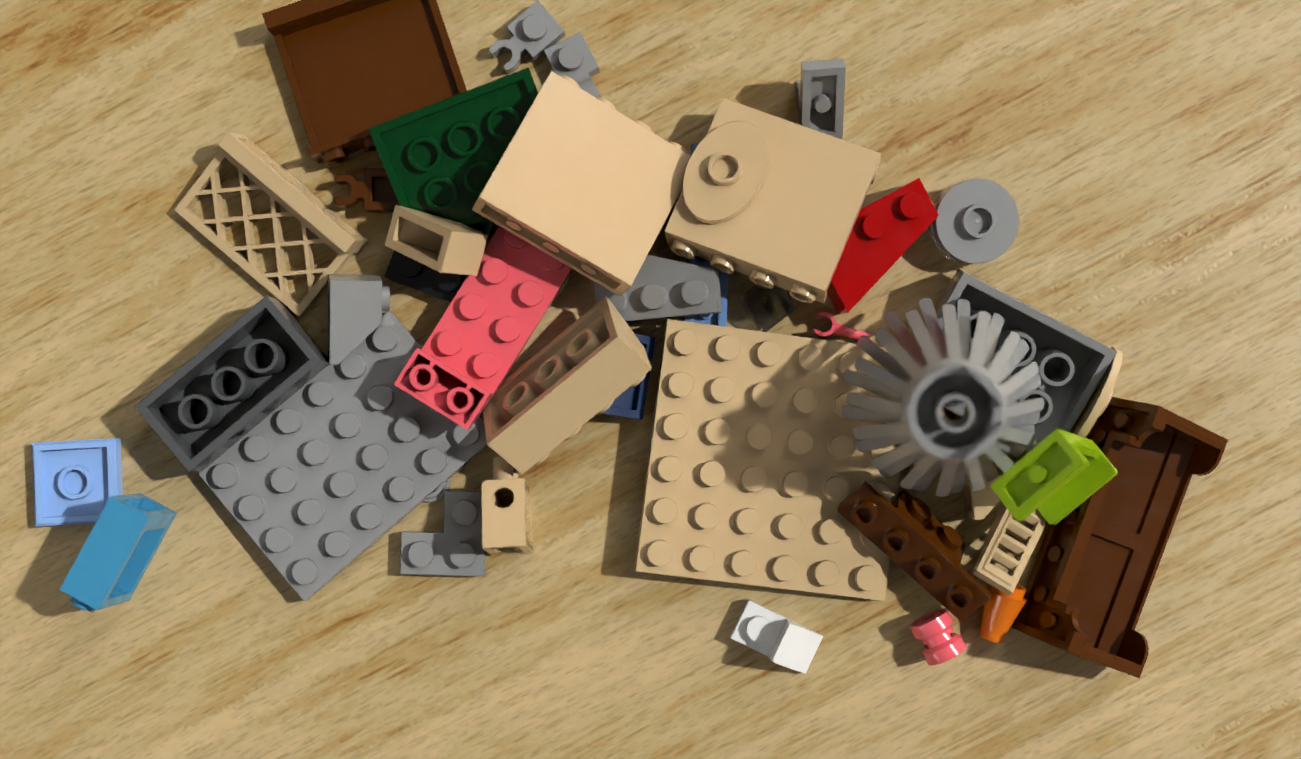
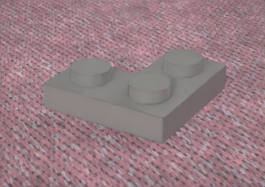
[400,491,487,576]

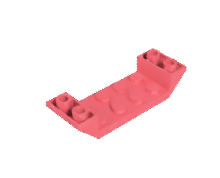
[394,226,573,430]

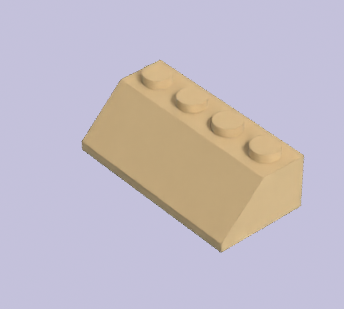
[483,296,652,474]

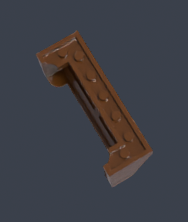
[1011,397,1228,678]

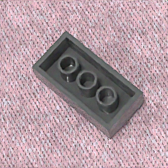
[134,296,329,472]

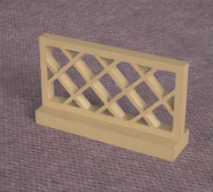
[174,131,368,317]

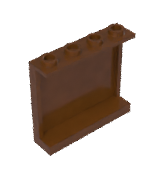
[262,0,467,165]

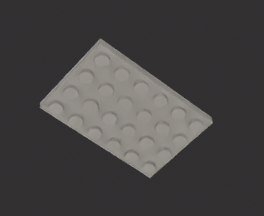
[198,310,488,601]

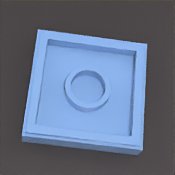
[32,438,123,527]

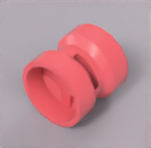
[909,608,966,666]

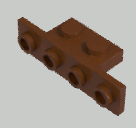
[837,481,992,620]

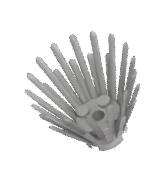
[842,298,1044,497]

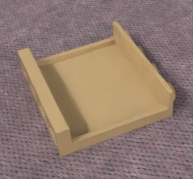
[472,71,691,296]
[664,98,882,304]

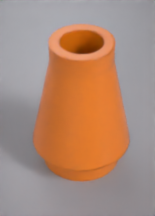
[979,584,1027,643]

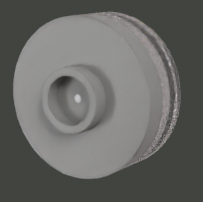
[928,179,1019,263]

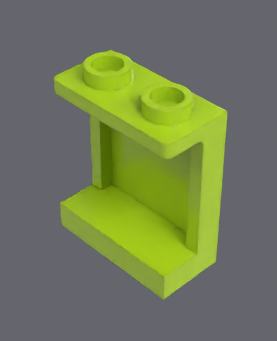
[989,428,1118,525]

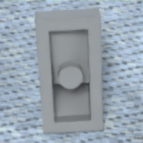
[796,58,846,139]

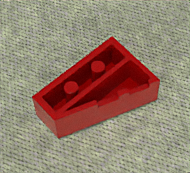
[827,178,939,315]

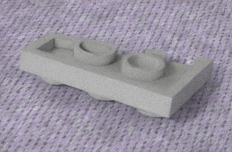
[594,254,722,323]

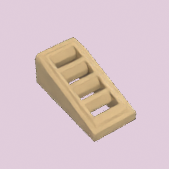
[972,504,1046,596]

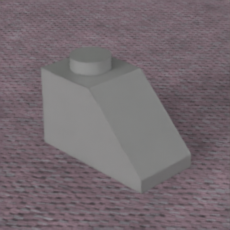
[328,274,390,365]

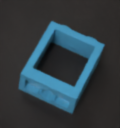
[59,493,177,612]

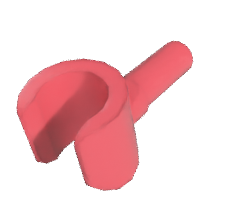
[813,312,871,340]

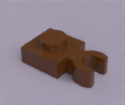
[334,168,400,213]

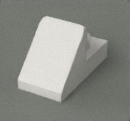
[730,599,823,674]

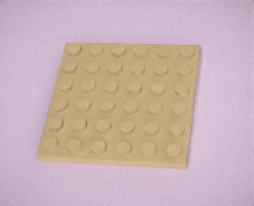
[635,319,904,601]

